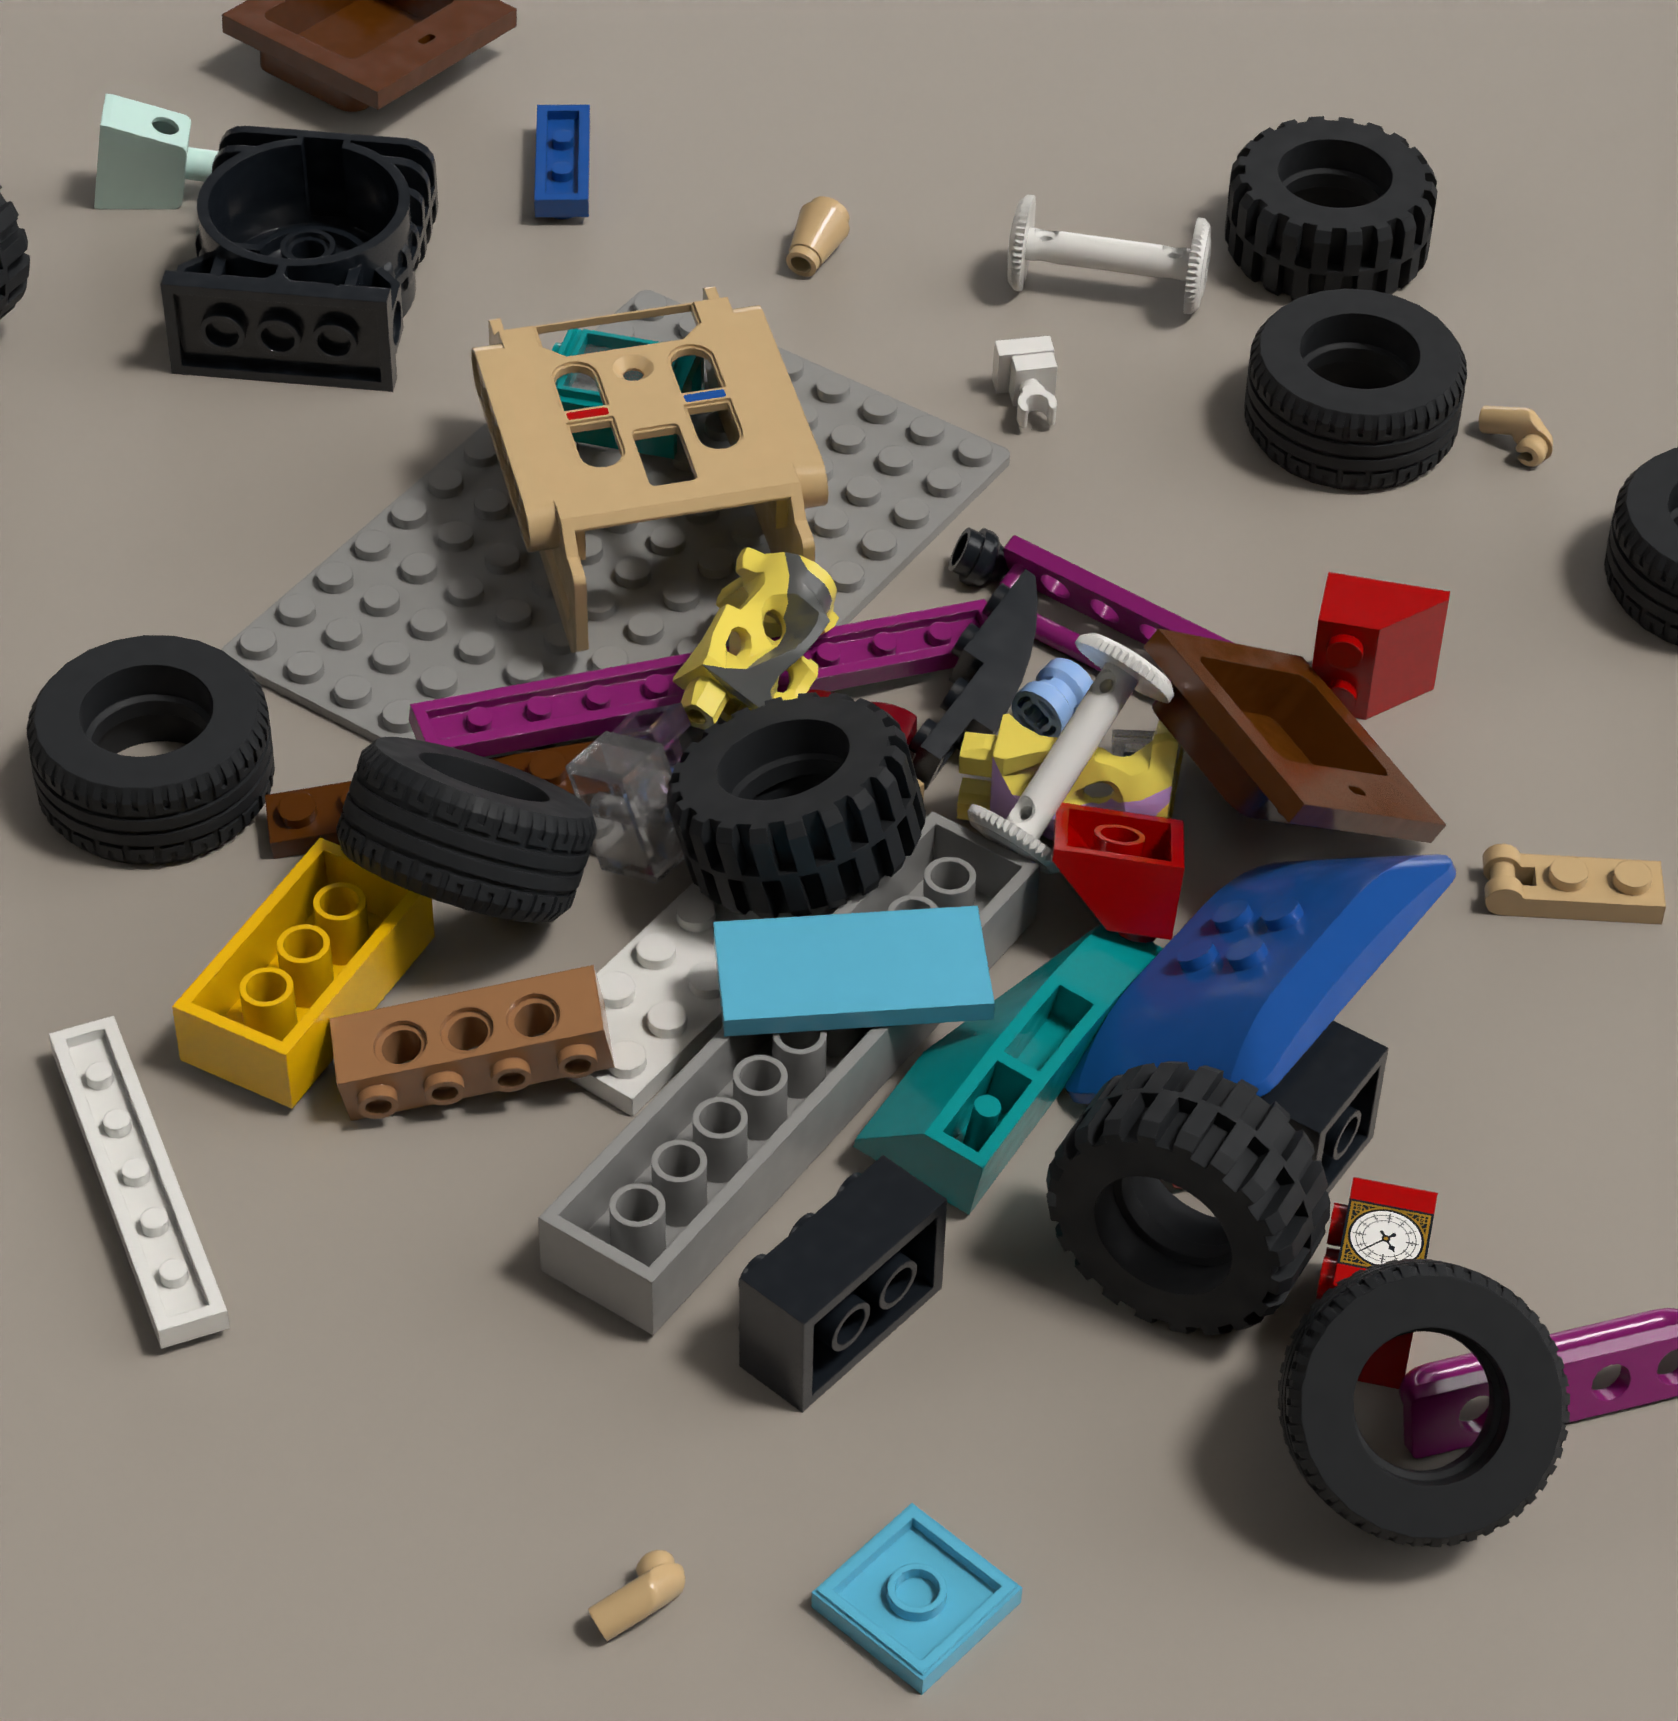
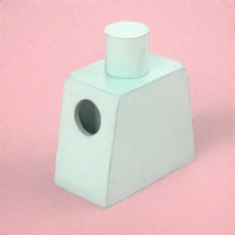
[94,94,219,209]

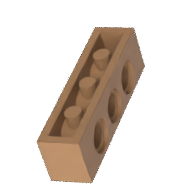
[329,965,615,1121]

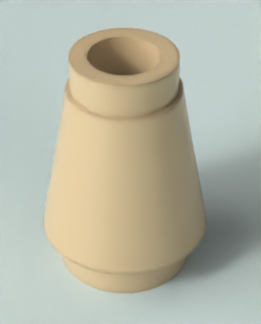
[786,196,850,277]

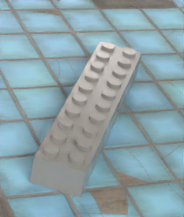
[538,811,1040,1335]

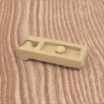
[1482,843,1666,924]

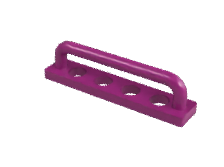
[999,535,1233,681]
[1399,1308,1678,1459]

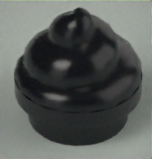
[949,527,1009,587]

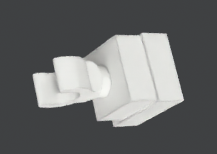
[992,336,1058,428]

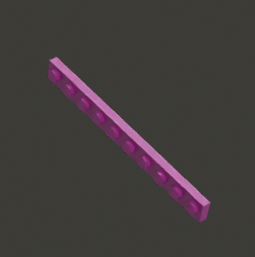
[409,599,988,757]

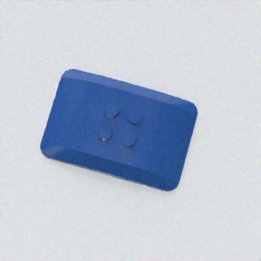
[1065,854,1456,1104]

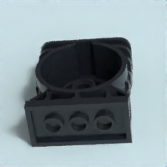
[160,125,439,392]

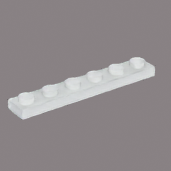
[49,1016,230,1349]

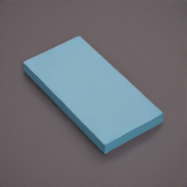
[713,906,995,1037]

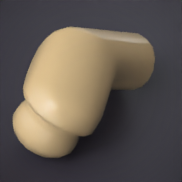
[1478,405,1553,467]

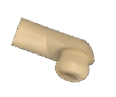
[588,1550,686,1641]

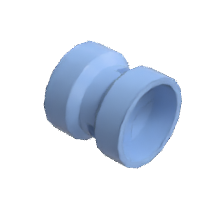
[1011,658,1093,738]

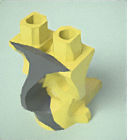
[673,547,839,730]

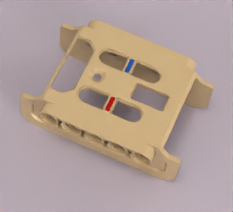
[471,286,829,653]

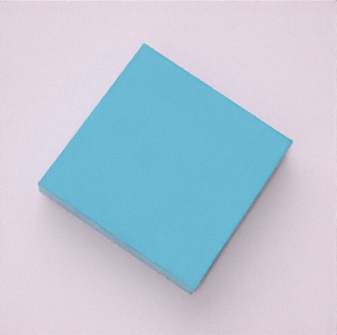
[811,1503,1022,1695]

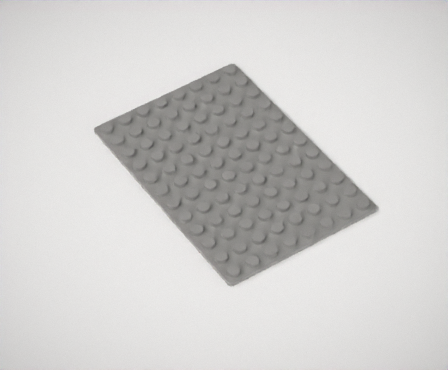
[222,290,1010,858]

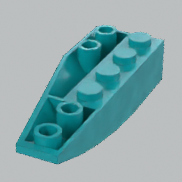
[853,923,1163,1215]

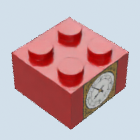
[1316,1177,1438,1389]

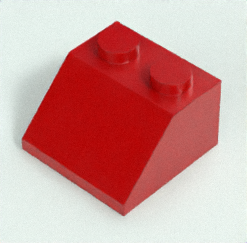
[1312,572,1450,720]
[1052,802,1185,943]

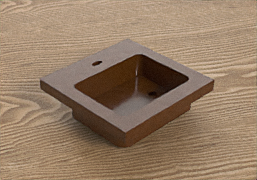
[222,0,517,112]
[1143,628,1446,843]

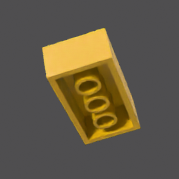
[172,838,435,1109]

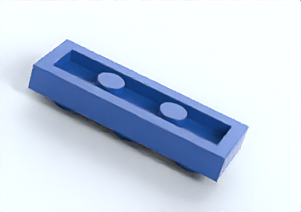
[534,105,590,219]

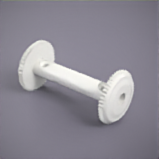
[1007,195,1212,315]
[967,633,1174,874]

